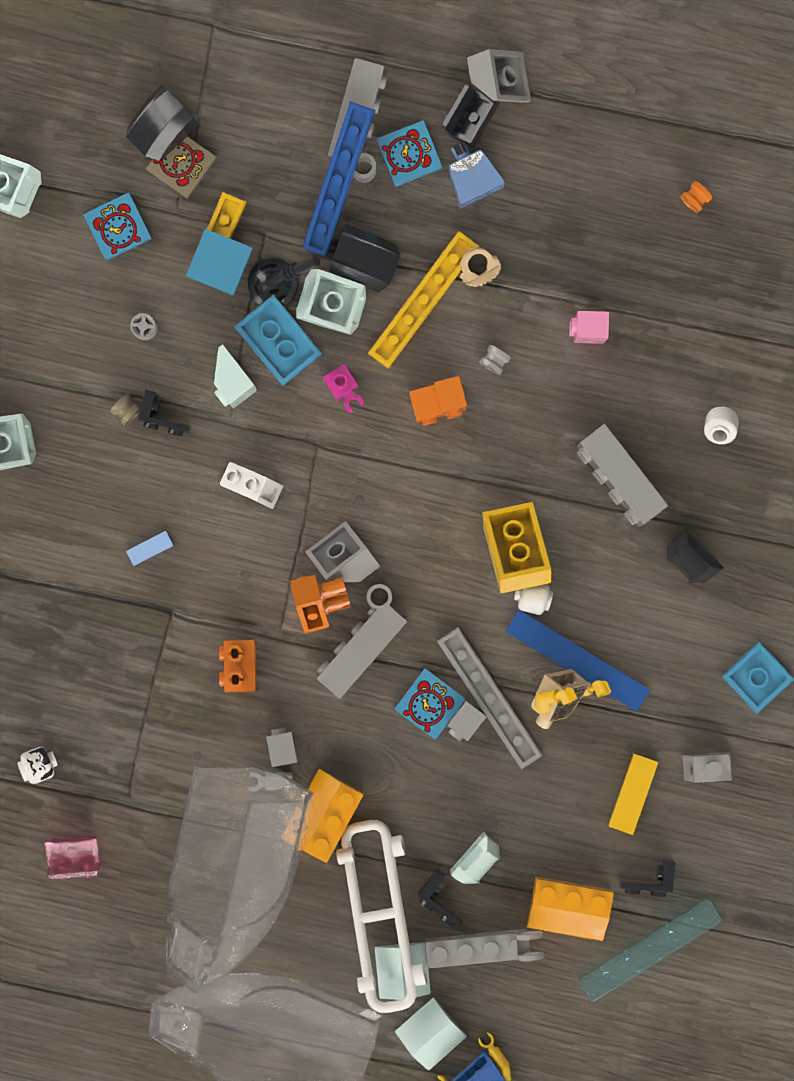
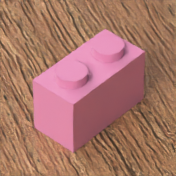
[569,311,609,344]

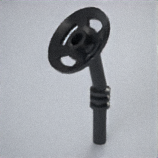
[248,256,321,306]

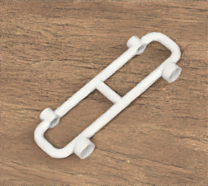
[336,820,427,1013]

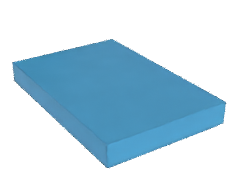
[234,294,322,386]

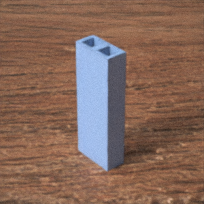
[126,531,174,566]

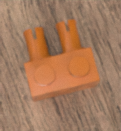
[290,575,351,633]
[219,640,257,692]

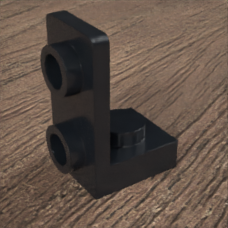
[138,390,191,437]
[619,859,676,897]
[418,869,463,927]

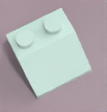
[214,344,257,409]

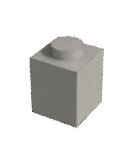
[447,700,486,741]
[266,727,298,767]

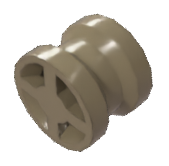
[110,394,141,426]

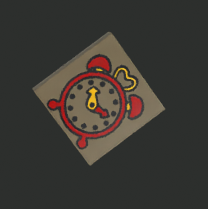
[146,136,217,199]

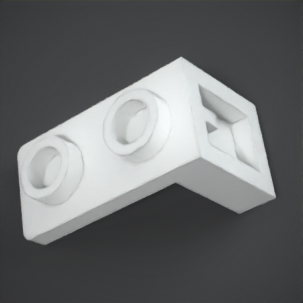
[220,462,283,509]

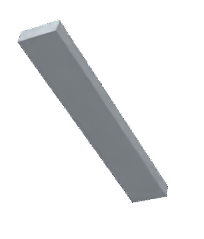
[437,627,543,770]

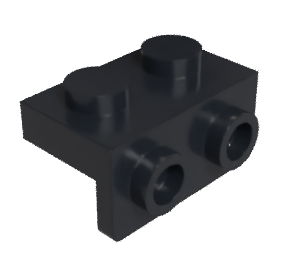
[442,83,499,147]

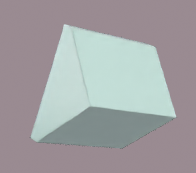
[375,942,431,1000]
[395,997,467,1071]

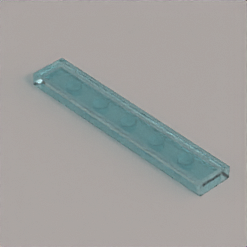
[578,898,723,1003]

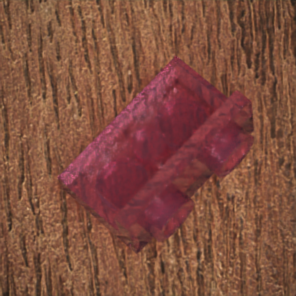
[45,835,101,880]

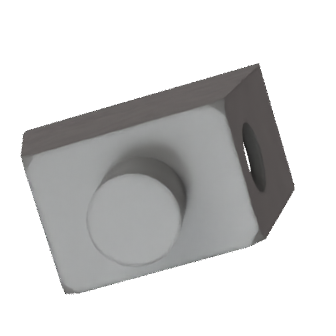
[682,752,733,783]

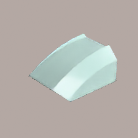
[0,154,41,218]
[296,269,366,335]
[0,414,36,470]
[450,832,500,884]

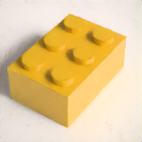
[482,502,551,594]

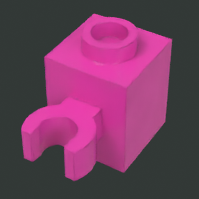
[323,364,364,414]

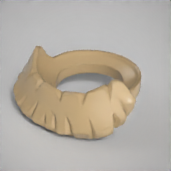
[460,247,501,287]

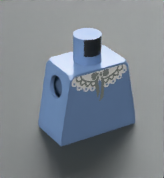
[448,142,505,209]

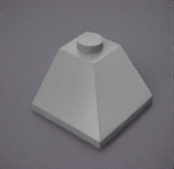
[467,49,531,103]
[305,521,380,582]

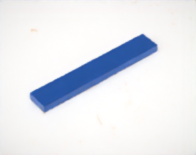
[302,101,376,257]
[505,610,650,712]

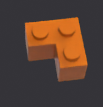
[409,376,467,426]

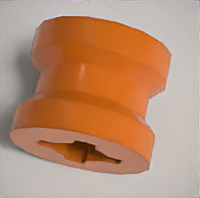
[680,181,713,213]

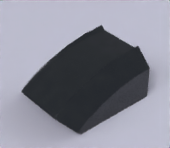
[126,85,199,161]
[329,224,400,292]
[667,531,724,583]

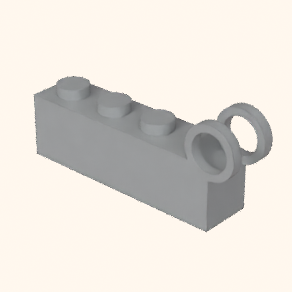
[328,58,388,183]
[317,584,407,699]
[425,929,544,968]

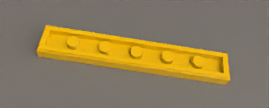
[368,231,479,369]

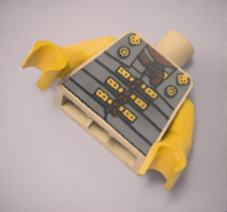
[531,669,611,729]

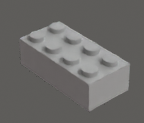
[576,424,668,527]

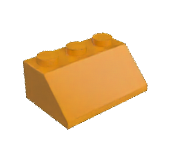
[282,768,364,863]
[527,876,614,941]

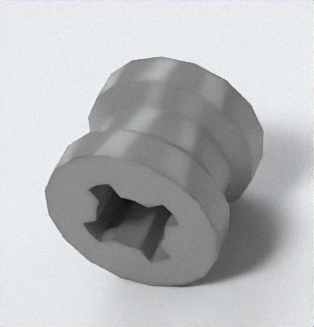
[130,313,158,341]
[479,345,511,376]

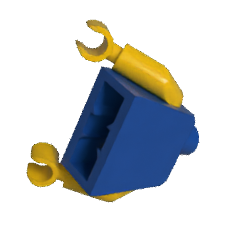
[437,1032,511,1081]

